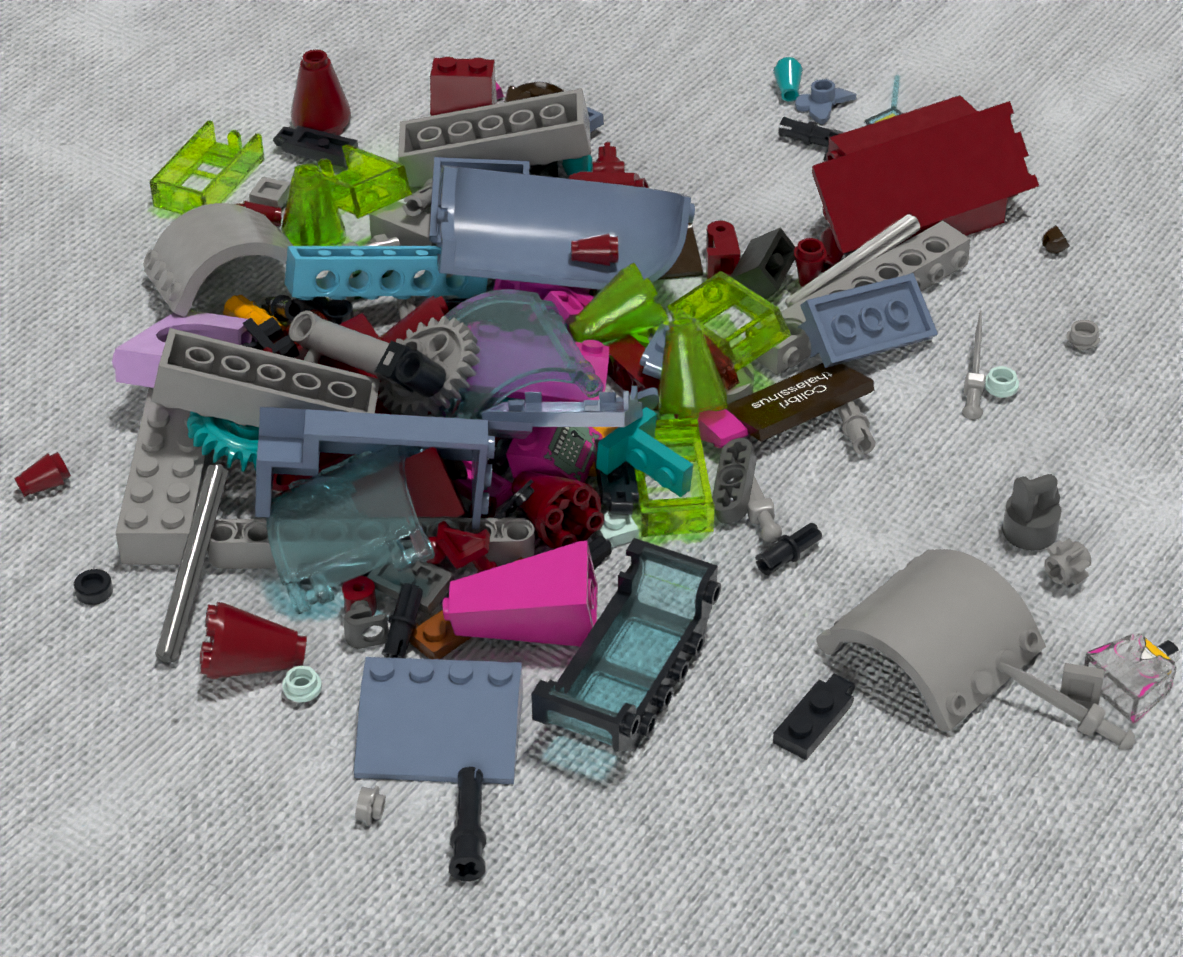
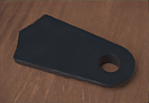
[494,479,535,519]

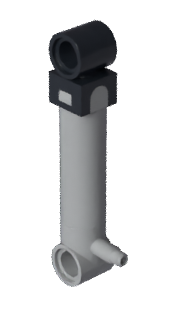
[289,311,446,398]

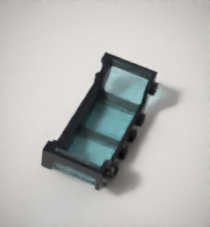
[531,538,721,751]

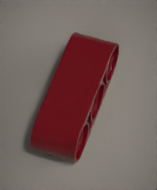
[604,335,682,411]

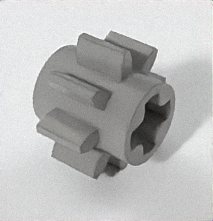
[1044,538,1091,587]

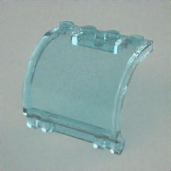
[439,289,604,420]
[266,444,435,614]

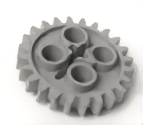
[376,316,481,416]

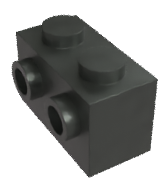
[729,227,796,303]

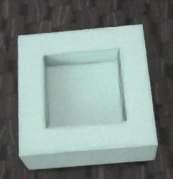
[595,510,639,548]

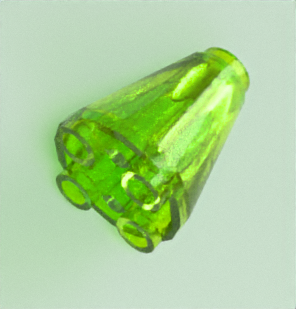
[281,164,346,246]
[568,262,669,343]
[658,318,728,421]

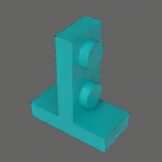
[596,407,693,497]

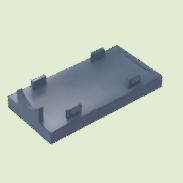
[798,273,938,368]
[482,386,643,427]

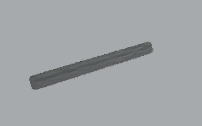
[155,464,228,663]

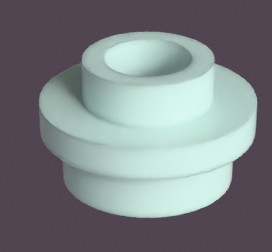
[985,366,1019,398]
[282,666,322,702]

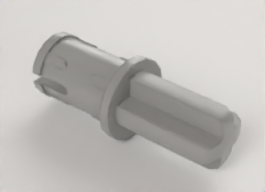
[837,401,875,454]

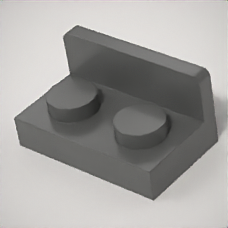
[367,545,455,615]

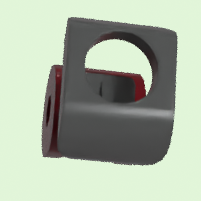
[342,576,389,649]

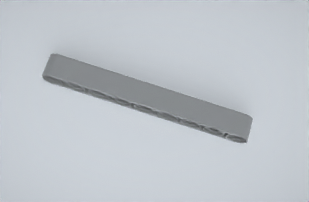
[207,518,535,569]

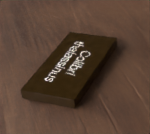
[723,363,875,442]

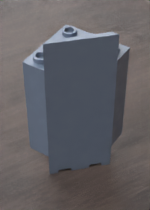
[255,407,533,529]

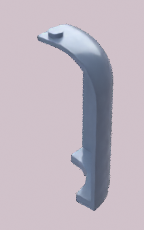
[437,165,695,291]

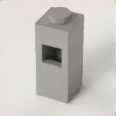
[369,197,437,246]

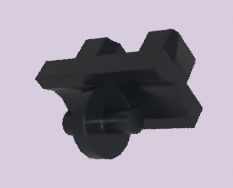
[242,317,300,358]

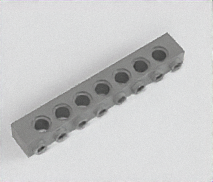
[749,221,971,375]

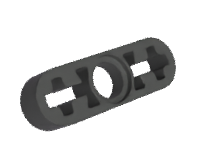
[711,438,757,524]

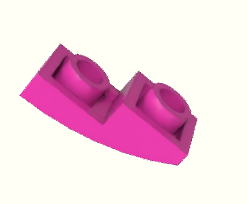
[673,397,748,448]

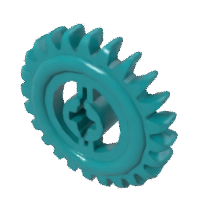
[187,411,259,472]

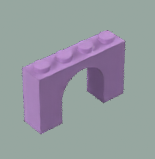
[112,310,252,388]

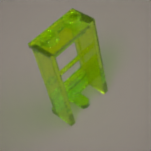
[149,120,265,215]
[294,144,412,219]
[667,271,791,373]
[635,417,715,537]

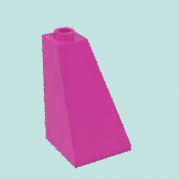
[443,541,598,647]

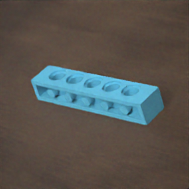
[284,246,488,300]

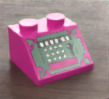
[506,427,603,483]

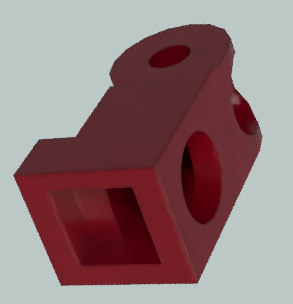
[706,221,741,280]

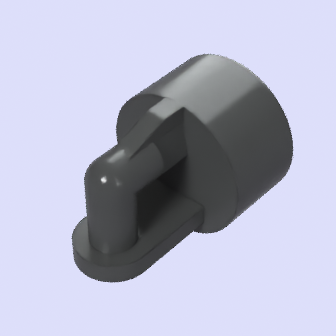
[1002,474,1061,551]

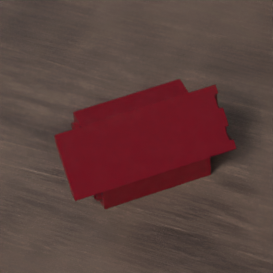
[812,95,1039,254]

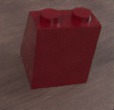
[430,57,497,116]
[351,447,468,519]

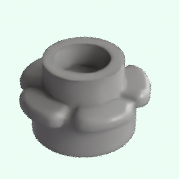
[1066,320,1100,350]
[355,785,386,826]

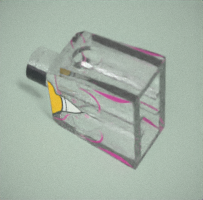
[1084,633,1180,724]

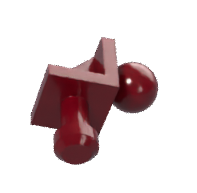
[419,520,498,574]

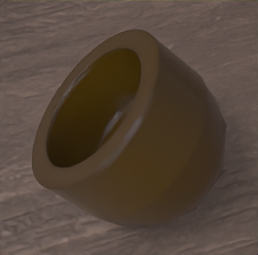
[1042,225,1070,254]

